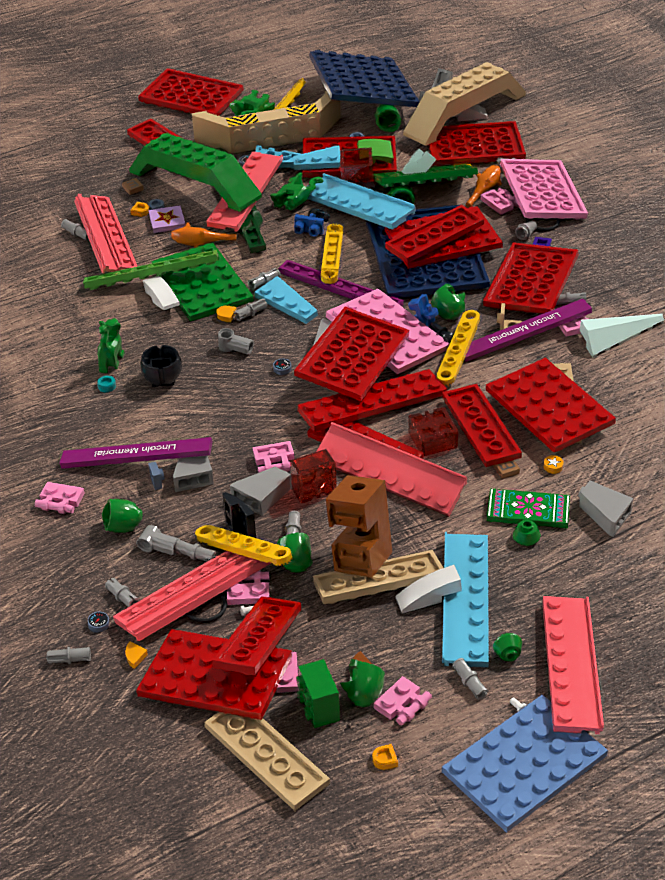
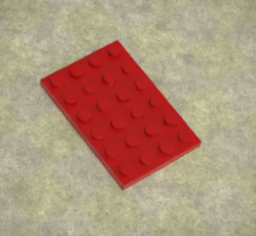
[138,68,244,116]
[428,121,526,166]
[302,136,397,178]
[385,206,503,269]
[483,242,579,314]
[294,306,410,401]
[486,357,616,453]
[136,629,293,720]

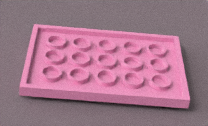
[500,159,588,219]
[325,289,450,374]

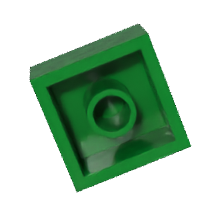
[296,659,340,728]

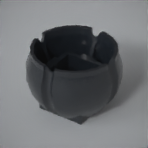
[140,345,182,387]

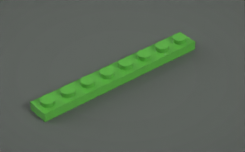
[83,250,218,290]

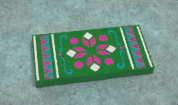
[487,488,570,528]

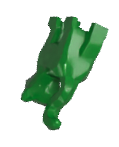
[229,90,275,116]
[270,172,324,210]
[97,318,125,373]

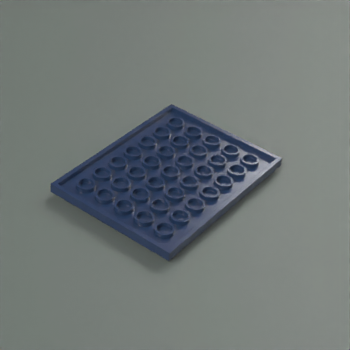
[309,50,420,107]
[365,205,490,298]

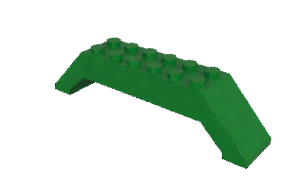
[129,133,262,212]

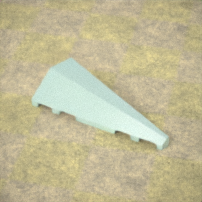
[401,149,436,174]
[580,314,664,358]

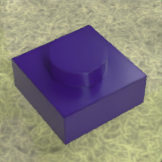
[533,236,552,247]

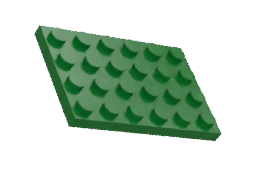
[372,164,478,187]
[151,243,254,322]

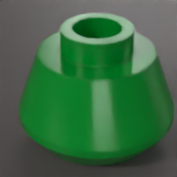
[513,520,541,546]
[493,633,522,661]

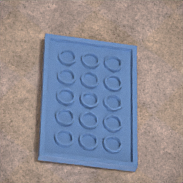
[442,695,608,833]

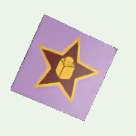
[149,206,186,233]

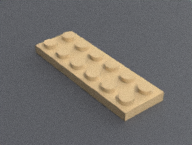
[313,550,443,604]
[205,712,330,811]

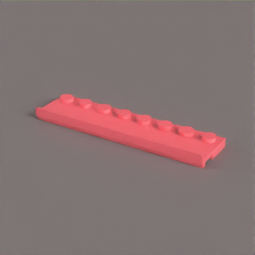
[206,152,283,232]
[75,194,138,274]
[313,422,468,516]
[113,551,271,641]
[542,596,604,735]

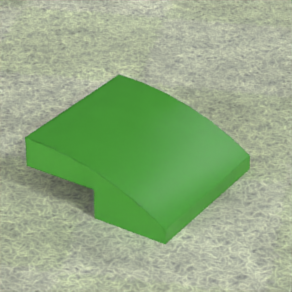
[357,139,393,164]

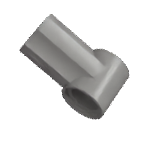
[218,328,254,355]
[136,525,180,555]

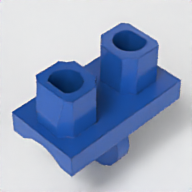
[294,213,324,237]
[408,294,439,326]

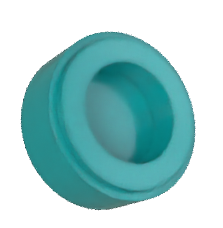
[97,376,116,392]

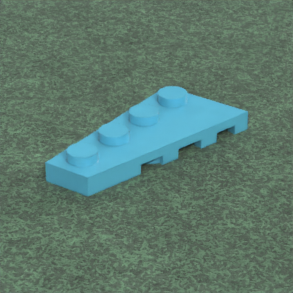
[254,276,318,324]

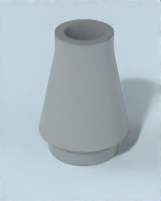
[515,221,537,240]

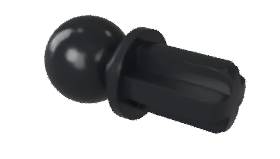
[308,208,331,222]
[428,322,454,343]

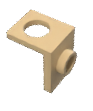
[497,303,522,330]

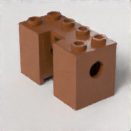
[326,475,392,578]

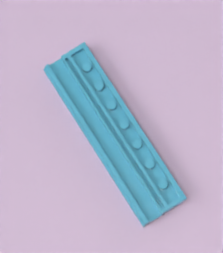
[307,173,416,230]
[442,532,489,667]

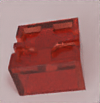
[340,147,374,183]
[408,407,458,456]
[290,449,337,504]

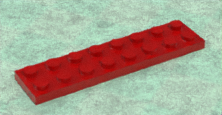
[297,369,447,432]

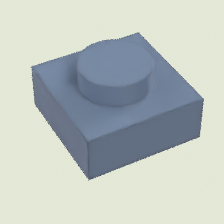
[148,462,165,490]

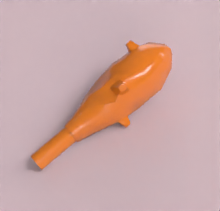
[466,165,502,207]
[171,222,237,248]

